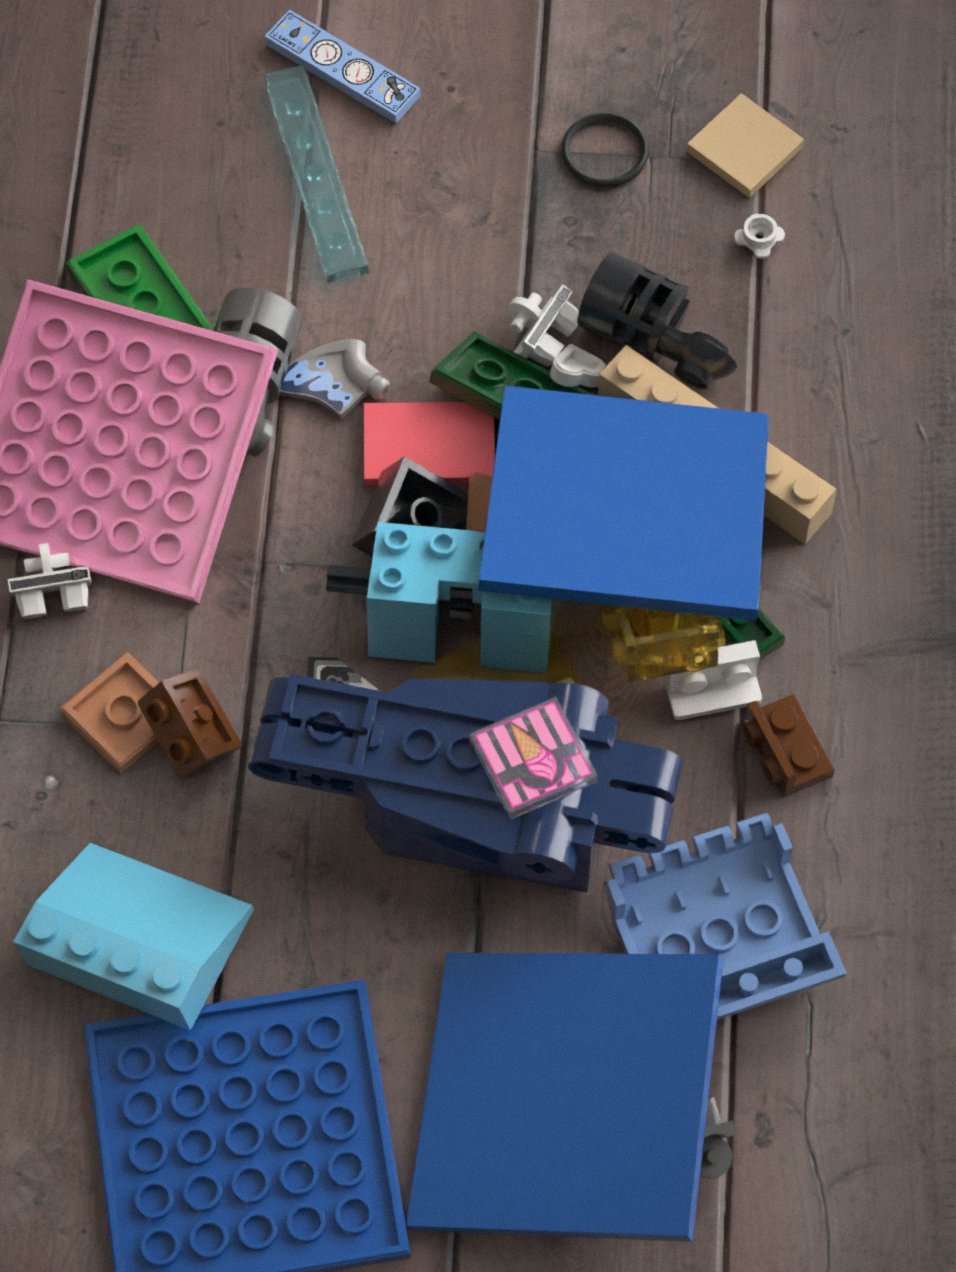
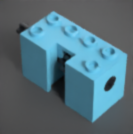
[326,522,555,673]

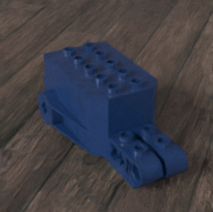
[248,674,682,893]

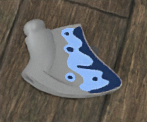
[279,339,390,419]

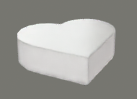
[550,344,606,388]

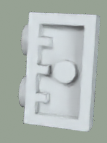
[664,640,762,720]

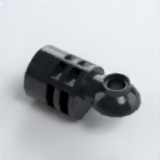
[577,252,738,390]

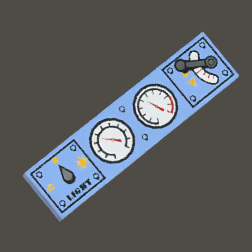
[265,9,420,124]

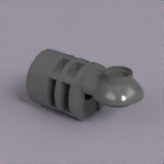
[213,288,302,457]

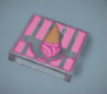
[470,697,598,820]

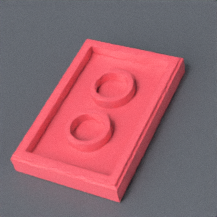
[364,402,495,486]

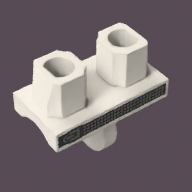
[508,284,579,368]
[7,543,92,619]

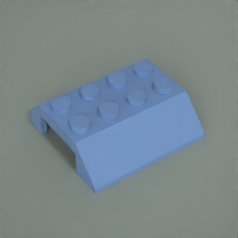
[603,813,847,1020]

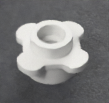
[734,214,785,259]

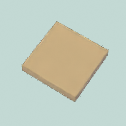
[686,93,804,198]

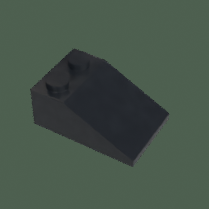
[352,456,468,557]

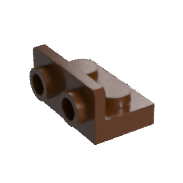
[138,668,243,779]
[741,694,835,797]

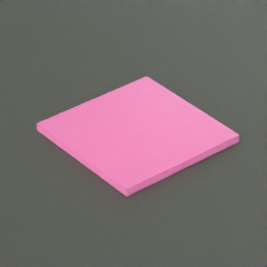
[0,279,278,603]

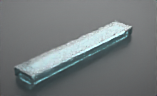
[264,65,369,283]

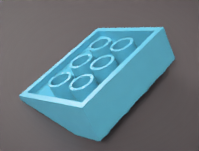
[13,843,254,1030]

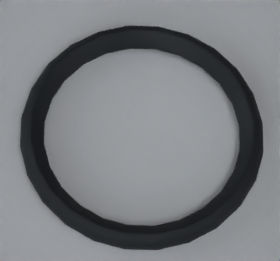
[561,113,649,187]

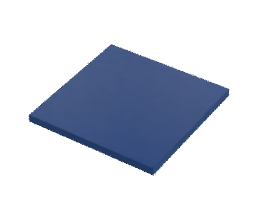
[478,386,769,621]
[406,953,723,1242]
[83,979,411,1272]

